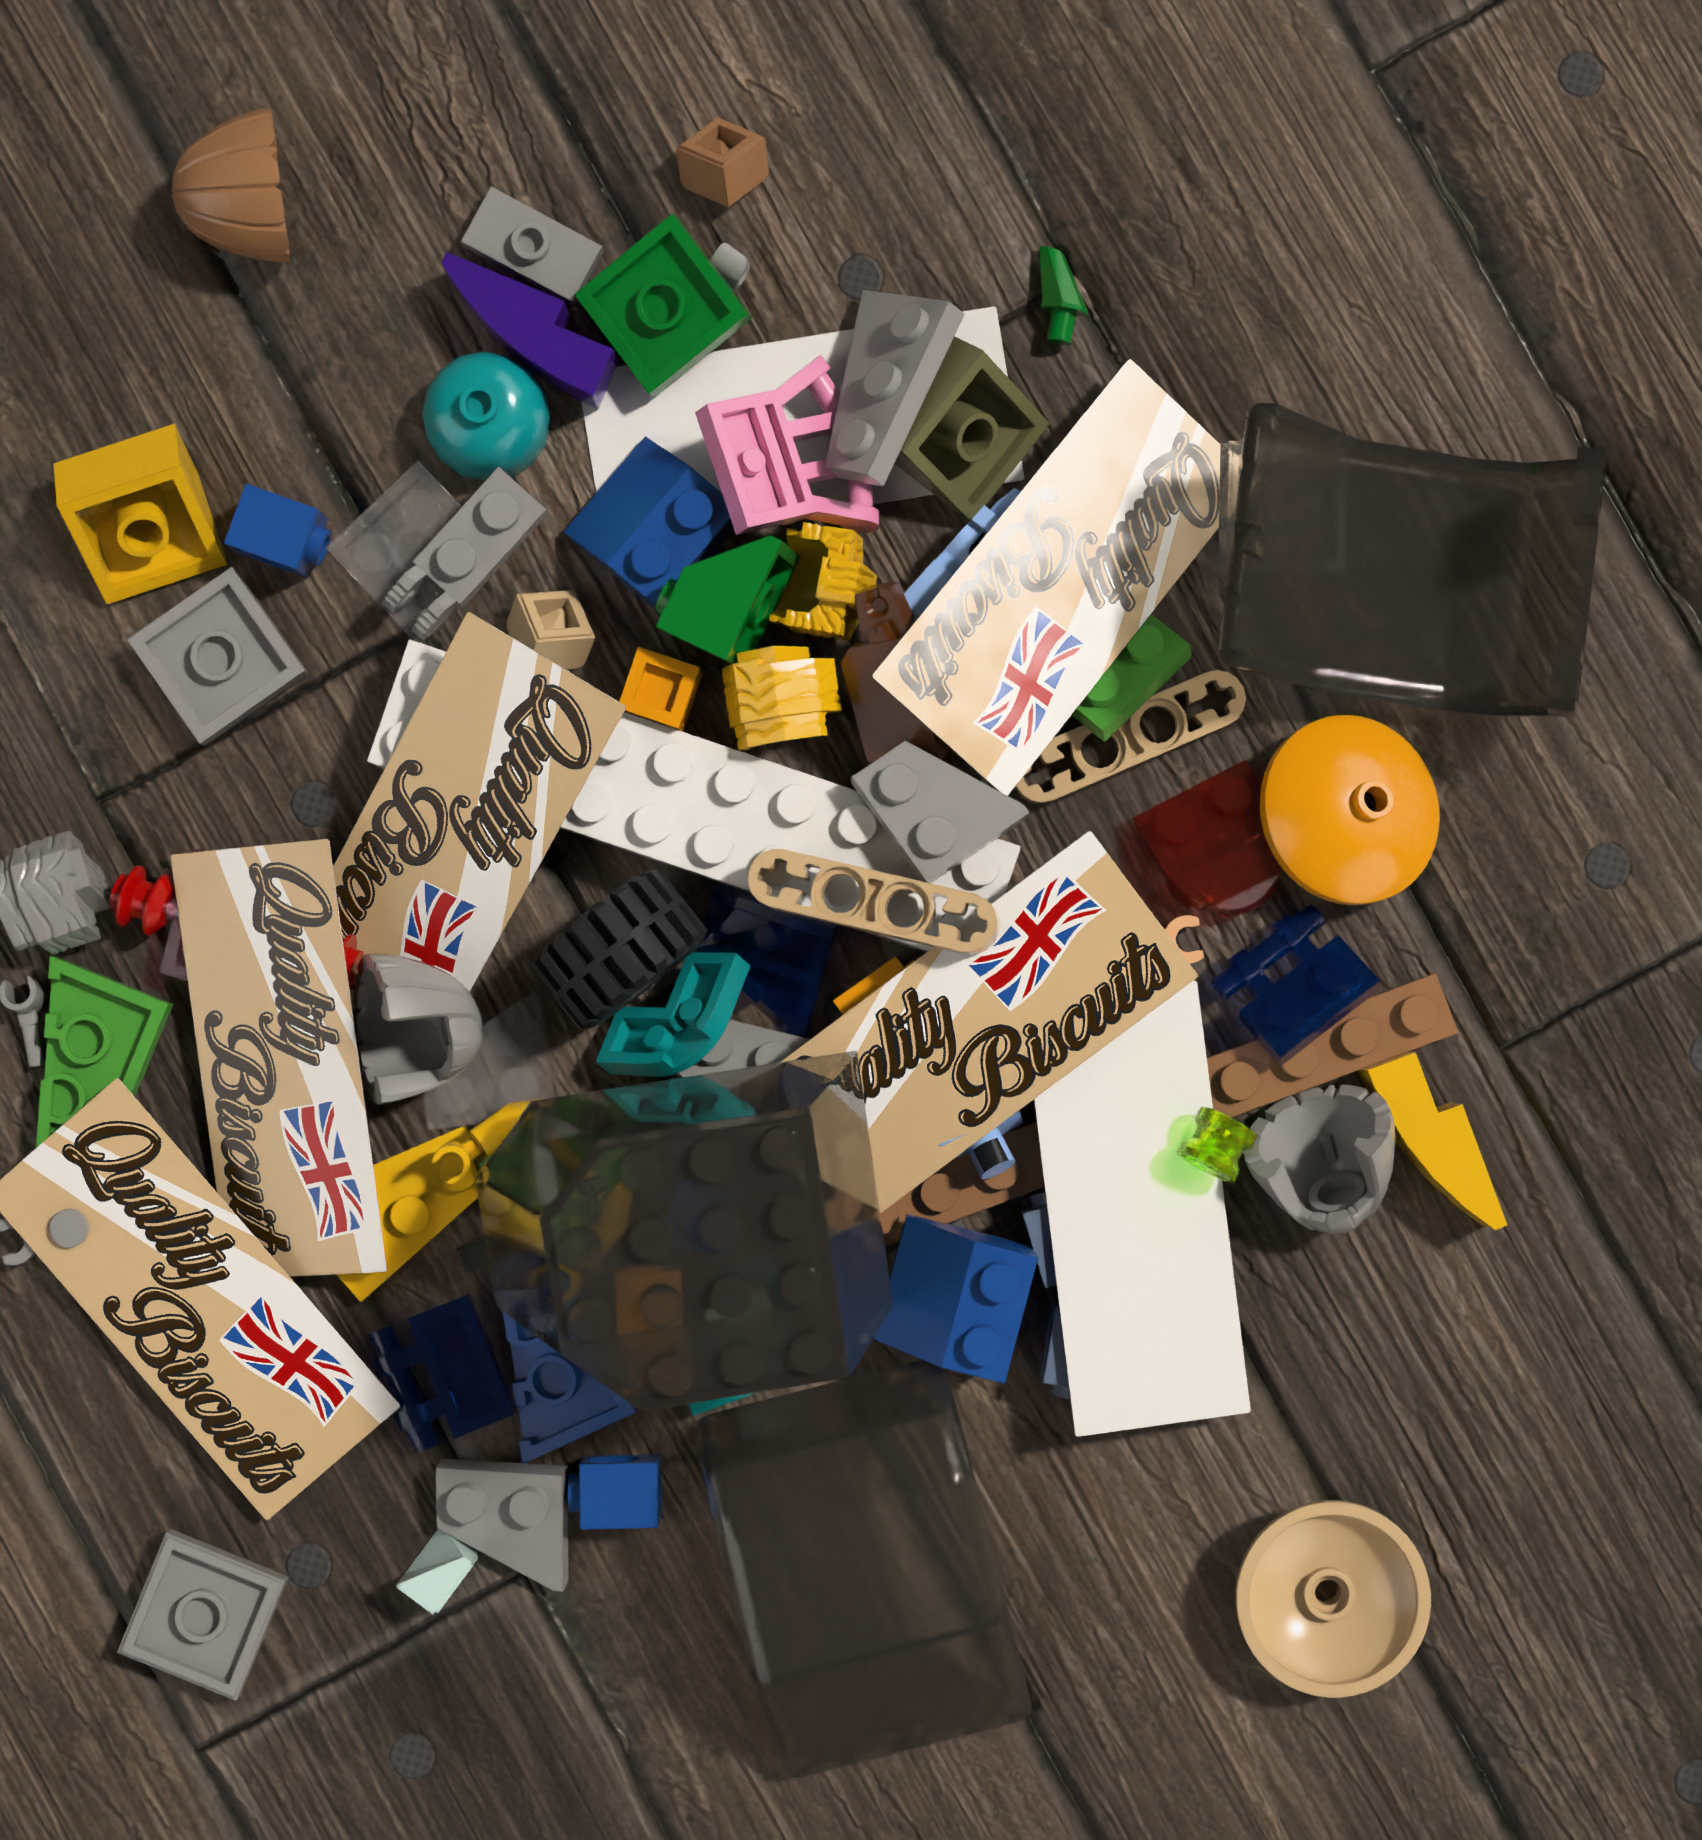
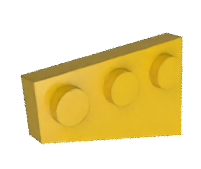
[336,1126,495,1302]

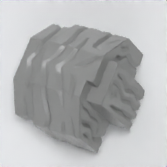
[0,830,110,955]

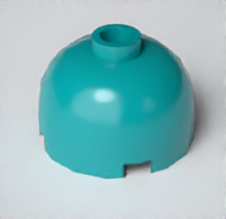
[422,351,550,481]

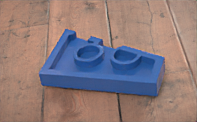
[497,1240,640,1463]

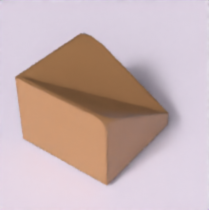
[676,117,769,208]

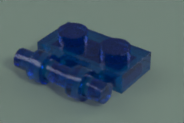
[1211,904,1380,1066]
[368,1293,517,1453]

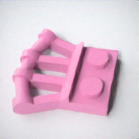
[695,355,879,535]

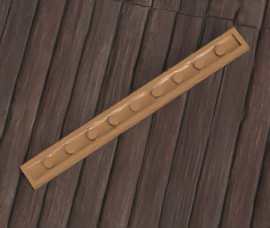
[853,973,1458,1255]

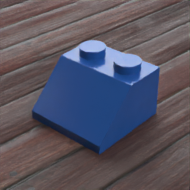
[563,436,734,611]
[874,1214,1038,1384]

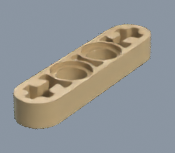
[1014,670,1246,805]
[748,849,1000,955]

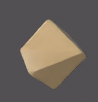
[507,590,595,669]

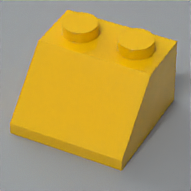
[53,423,227,604]

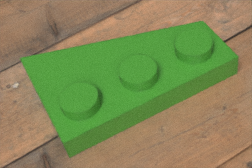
[36,956,173,1148]

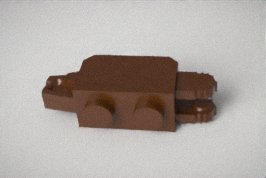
[841,581,954,767]

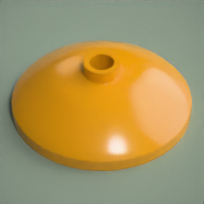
[1260,715,1440,905]

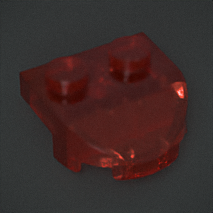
[1133,760,1283,918]

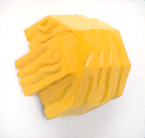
[769,522,878,641]
[722,646,842,751]

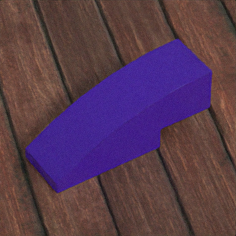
[441,252,618,409]

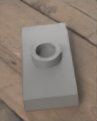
[461,186,604,306]

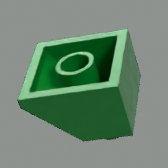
[655,535,801,664]

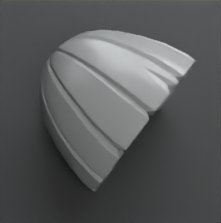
[353,953,483,1105]
[1243,1085,1396,1234]

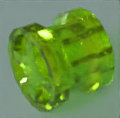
[1177,1107,1258,1183]

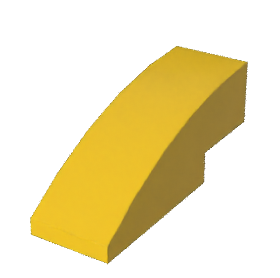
[1358,1052,1508,1230]

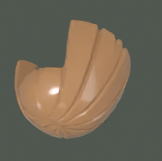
[172,108,291,262]

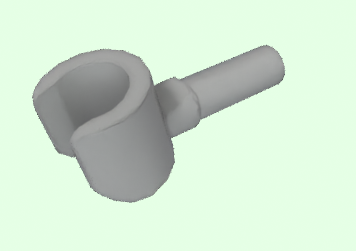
[710,243,750,292]
[0,976,46,1067]

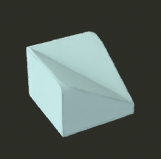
[396,1529,479,1614]

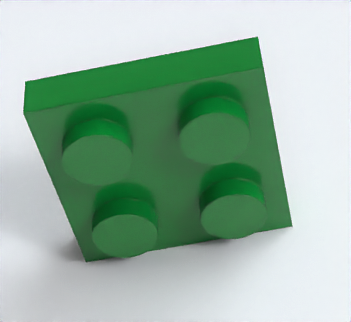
[574,214,753,397]

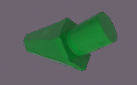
[1039,245,1088,345]

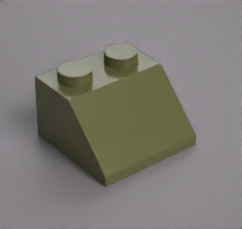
[894,336,1050,521]

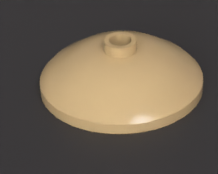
[1235,1500,1431,1698]

